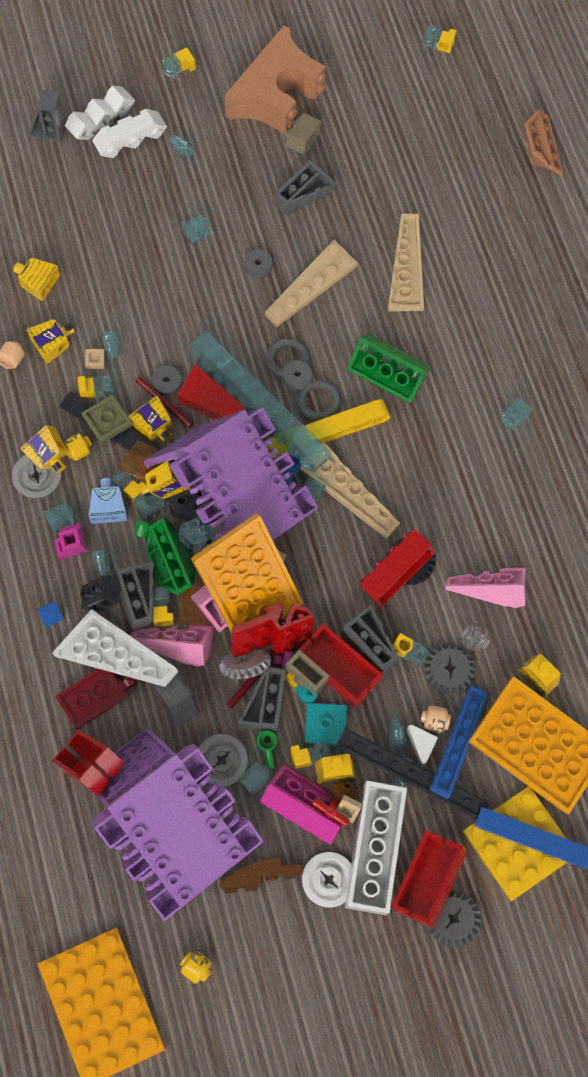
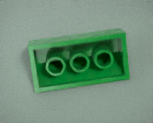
[347,333,431,403]

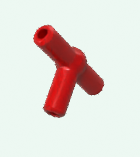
[312,798,350,827]

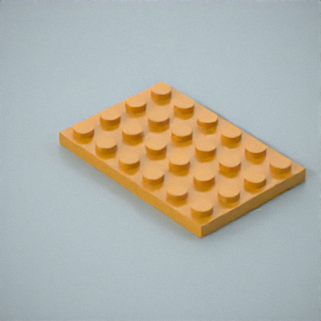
[191,513,303,633]
[468,676,588,815]
[38,928,166,1077]

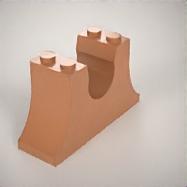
[225,25,326,135]

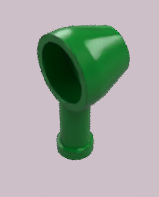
[135,520,151,540]
[257,730,277,769]

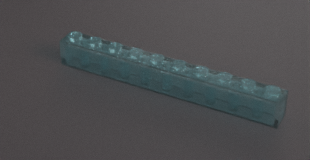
[189,331,330,472]

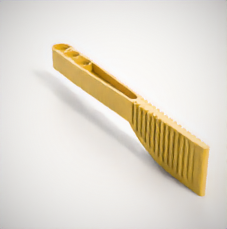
[263,399,391,458]

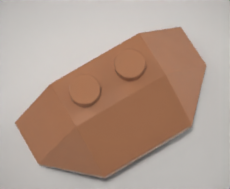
[524,110,564,175]

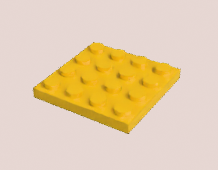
[463,786,567,902]

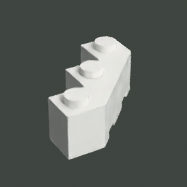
[64,86,135,140]
[92,109,167,158]

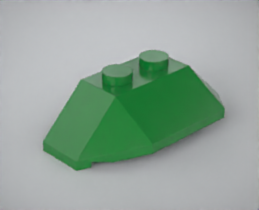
[146,517,197,595]

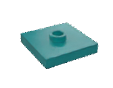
[305,703,347,745]

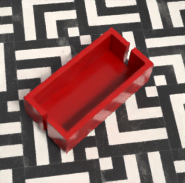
[360,529,435,608]
[299,624,383,709]
[52,730,124,796]
[391,830,467,930]

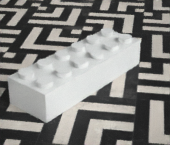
[345,781,407,915]

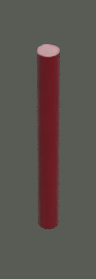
[136,376,194,428]
[226,649,276,710]

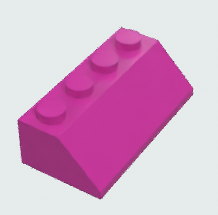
[260,765,342,845]

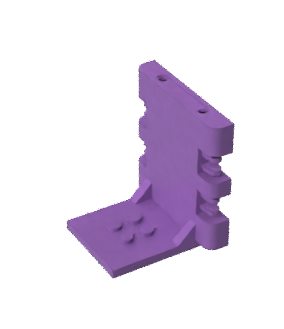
[143,407,318,540]
[91,727,264,921]

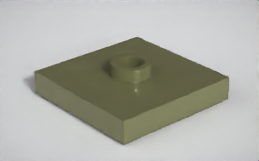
[81,394,133,444]

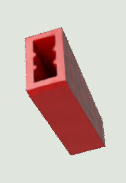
[177,365,246,420]

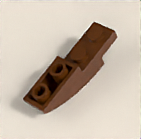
[219,857,303,893]

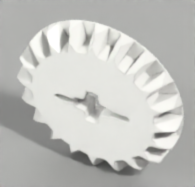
[302,852,351,907]

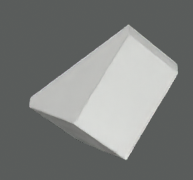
[406,725,438,767]

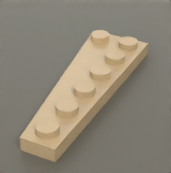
[388,214,424,311]
[265,239,358,328]
[300,442,400,539]

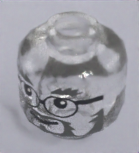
[460,623,491,652]

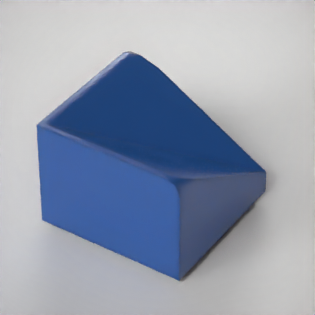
[38,602,64,627]

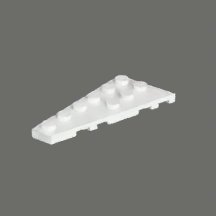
[52,609,178,687]

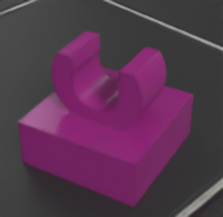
[273,651,293,674]

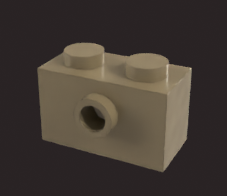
[285,113,322,155]
[285,650,329,695]

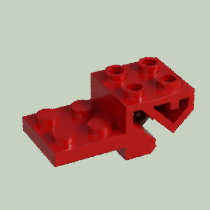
[231,603,314,658]

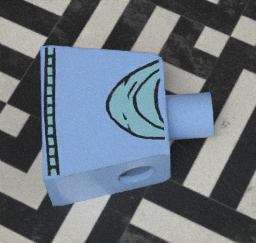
[89,478,127,524]

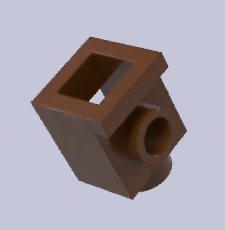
[329,780,363,805]

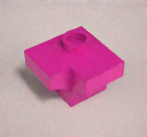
[54,523,88,559]

